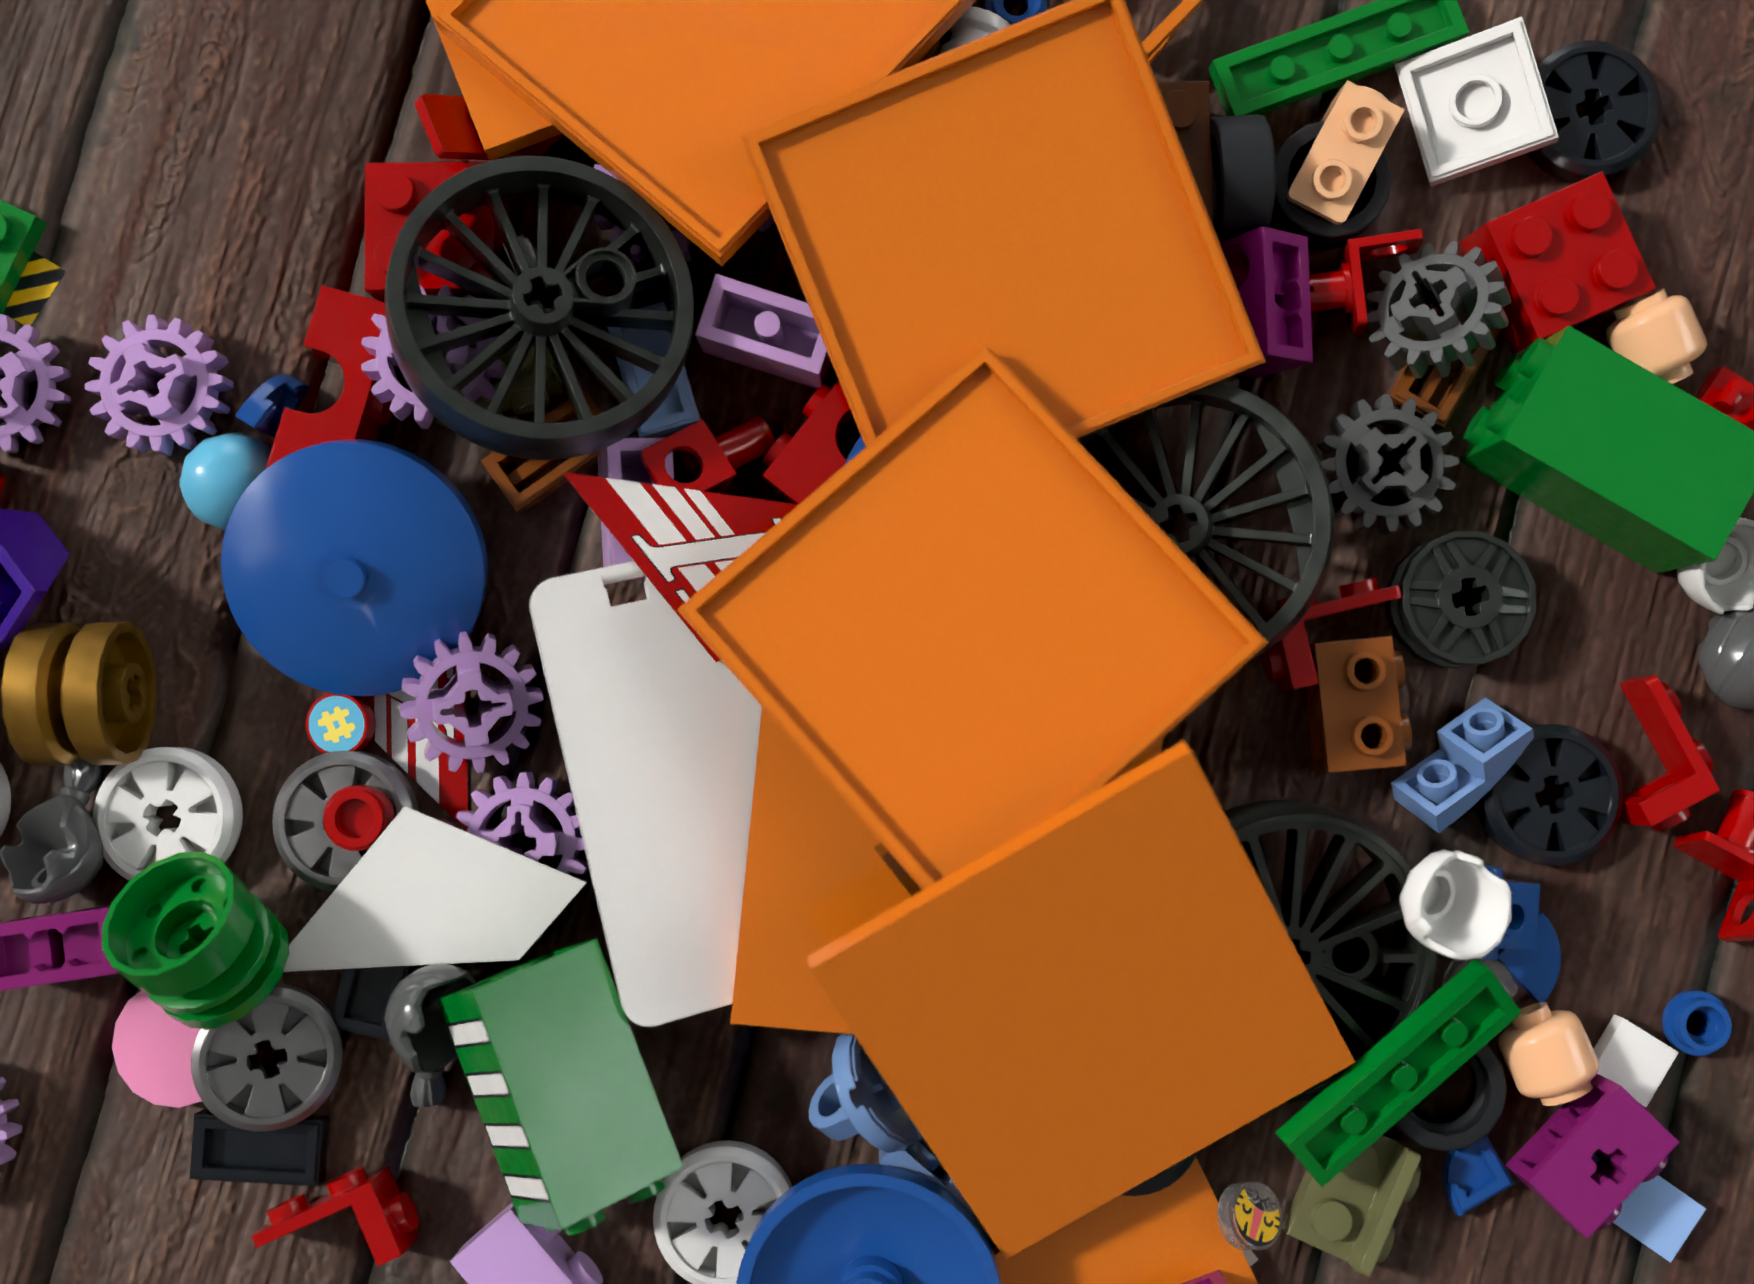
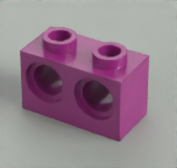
[1219,226,1313,379]
[0,905,119,991]

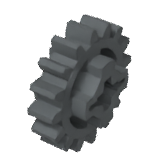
[1366,241,1512,378]
[1316,394,1459,535]

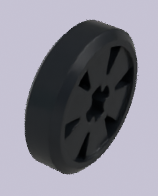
[1527,41,1662,183]
[1475,724,1624,865]

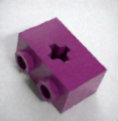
[1506,1074,1679,1239]

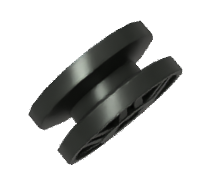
[1386,531,1536,668]

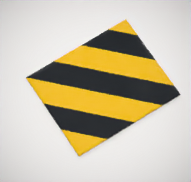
[3,251,66,326]

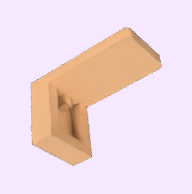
[1286,80,1405,225]

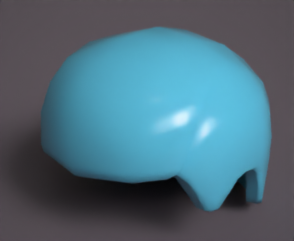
[179,432,270,531]

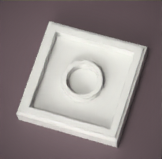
[1395,17,1559,187]

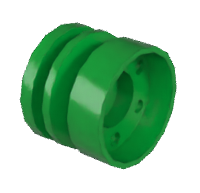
[102,852,289,1029]

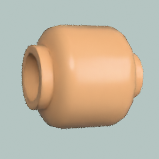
[1605,288,1707,384]
[1498,1002,1600,1106]

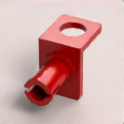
[1309,229,1424,336]
[640,415,775,494]
[1673,789,1754,943]

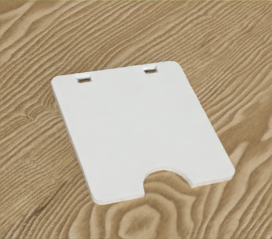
[529,561,762,1027]

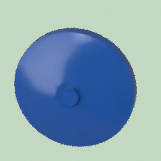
[221,439,488,696]
[736,1164,1002,1284]

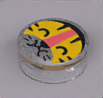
[1217,1182,1282,1250]

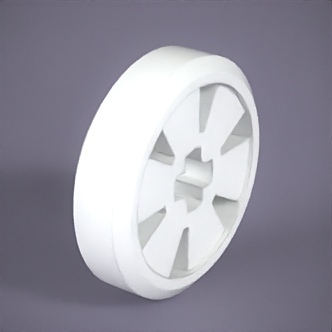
[93,747,243,881]
[653,1140,793,1284]

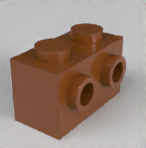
[1304,636,1412,773]

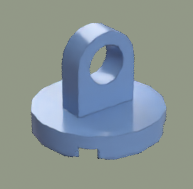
[809,1033,924,1153]

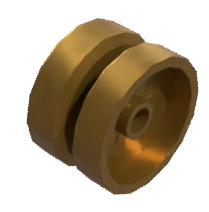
[1,622,158,766]

